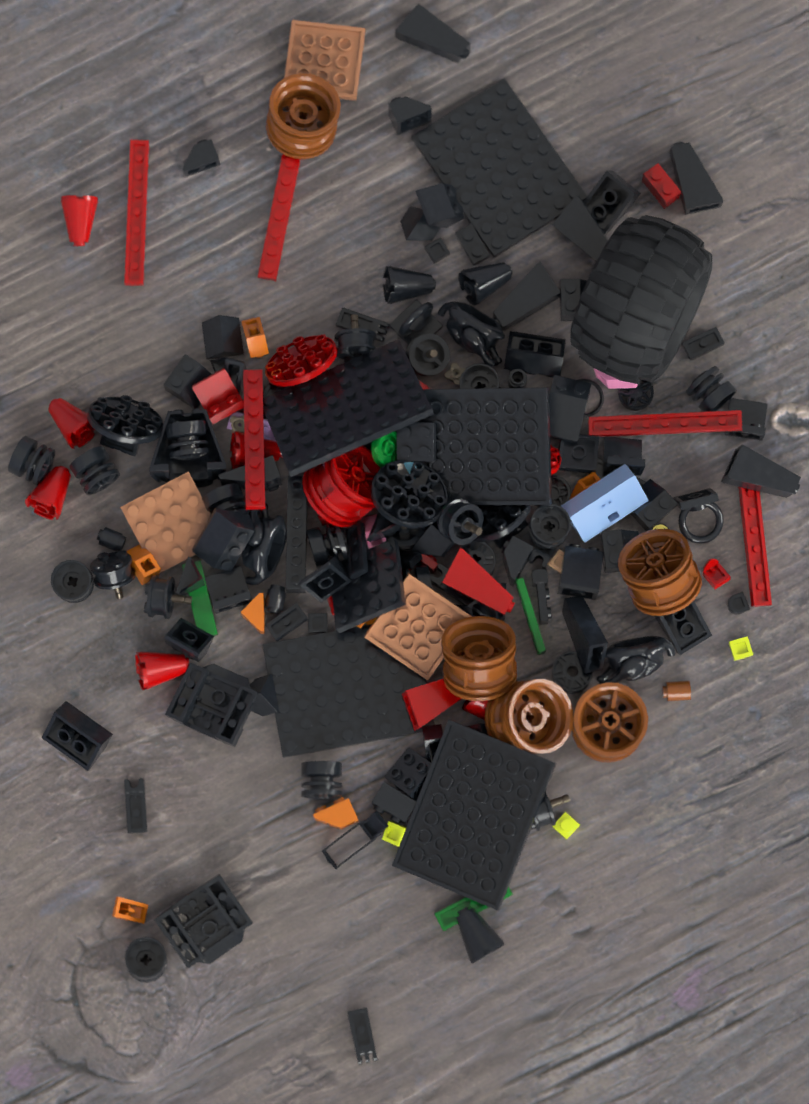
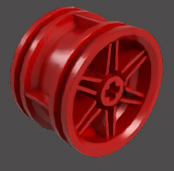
[302,445,380,527]

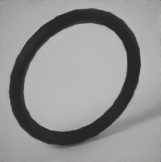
[578,379,604,418]

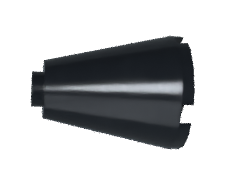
[458,262,513,306]
[383,266,436,304]
[456,906,505,964]

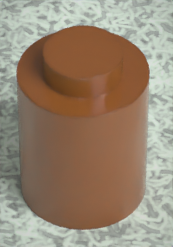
[662,681,691,701]

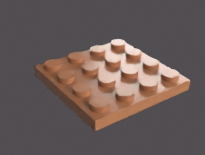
[284,20,366,101]
[120,472,211,573]
[364,573,472,680]

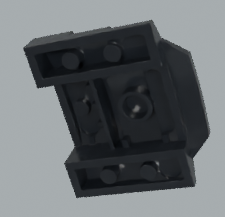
[165,663,258,747]
[154,874,253,968]

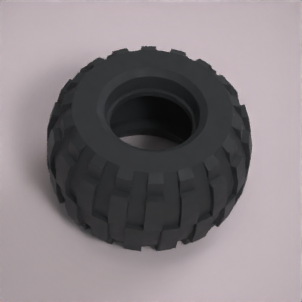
[570,215,712,384]

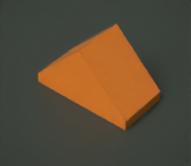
[241,593,265,634]
[112,896,148,924]

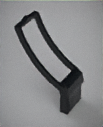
[322,811,388,870]

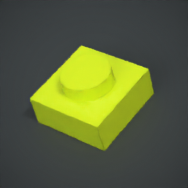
[729,636,753,661]
[552,812,580,840]
[382,821,406,847]

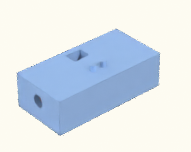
[561,464,649,543]

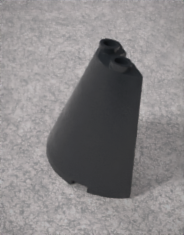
[149,408,226,488]

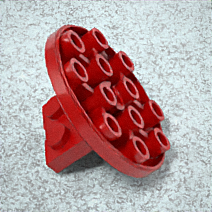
[265,334,338,387]

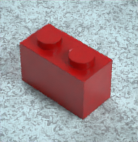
[642,163,681,209]

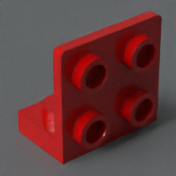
[192,368,244,425]

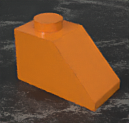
[241,317,269,358]

